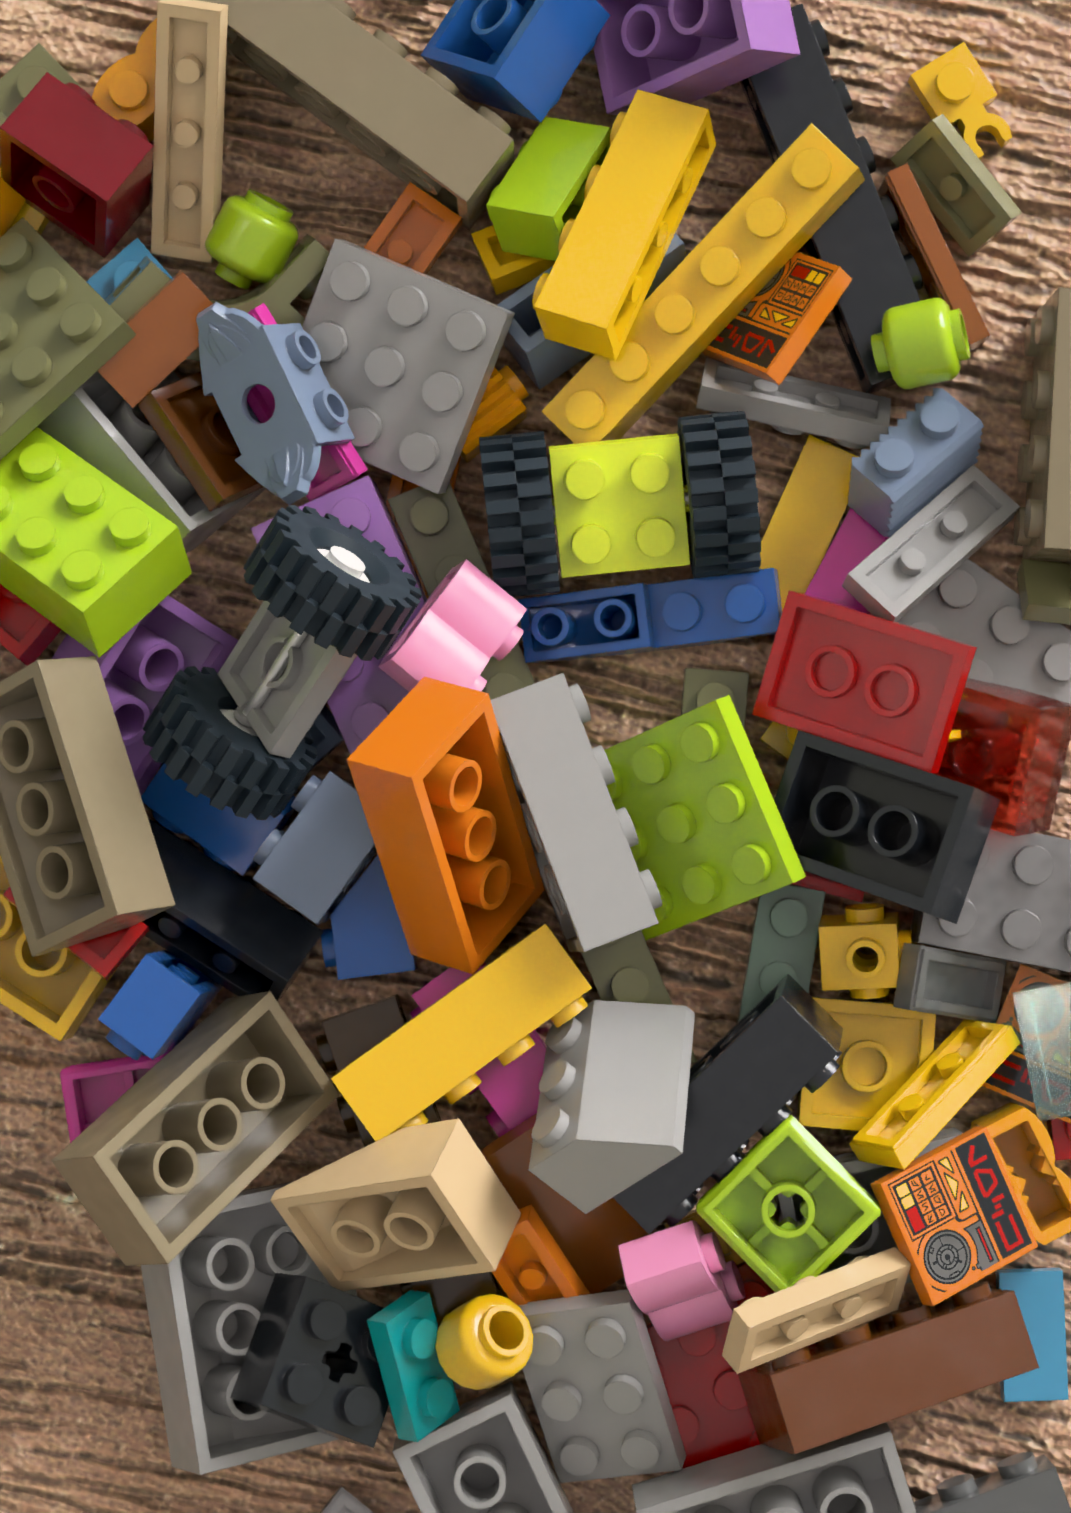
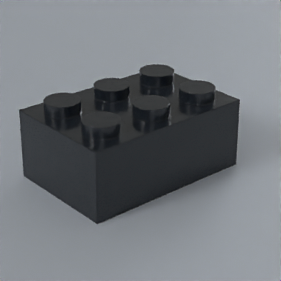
[774,730,1000,924]

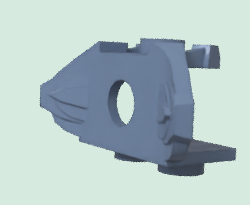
[196,302,355,505]

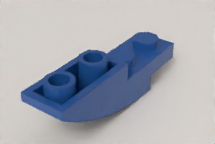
[518,568,782,663]

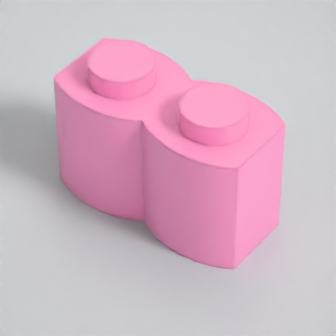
[378,559,526,692]
[618,1220,745,1341]

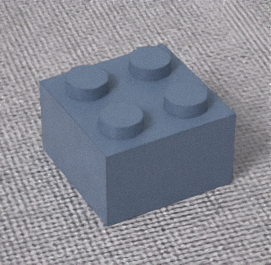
[253,771,377,924]

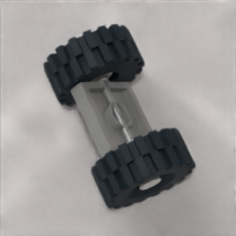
[143,505,422,820]

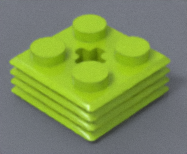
[696,1115,881,1293]

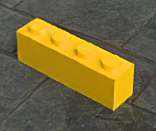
[532,89,716,361]
[331,923,592,1142]

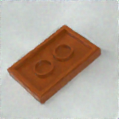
[480,1113,652,1294]

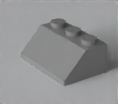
[37,371,266,554]
[529,1000,695,1214]

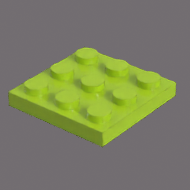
[604,695,806,941]

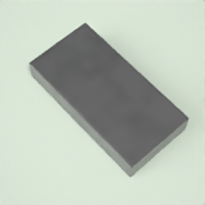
[893,943,1006,1023]

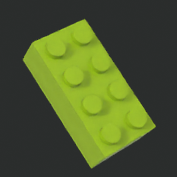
[0,427,192,658]

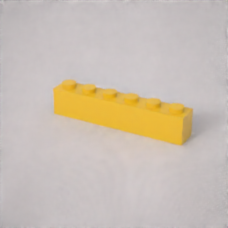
[541,123,865,444]

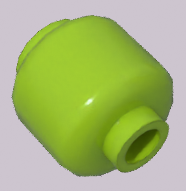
[205,189,299,289]
[871,297,970,389]

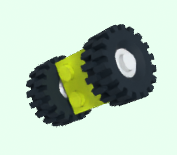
[479,411,761,597]

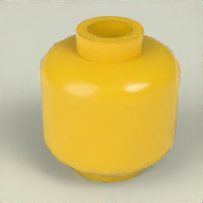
[435,1294,533,1390]

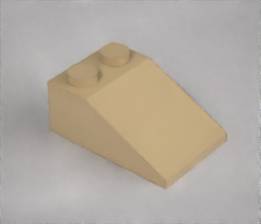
[270,1118,521,1291]

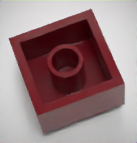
[0,72,154,258]

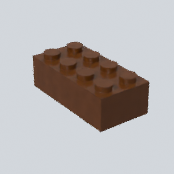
[738,1281,1039,1454]

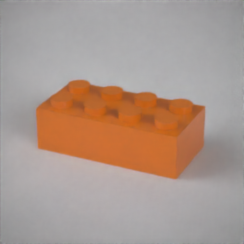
[346,677,545,975]

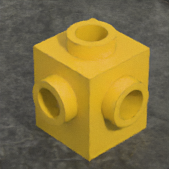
[818,903,913,999]

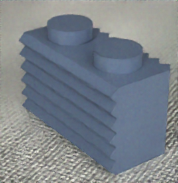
[848,388,984,538]

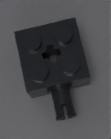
[230,1273,390,1448]

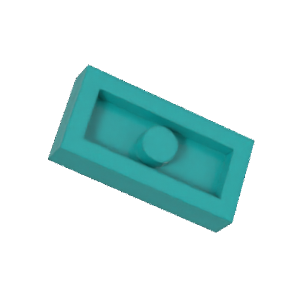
[367,1290,460,1442]

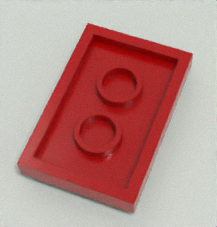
[752,590,977,773]

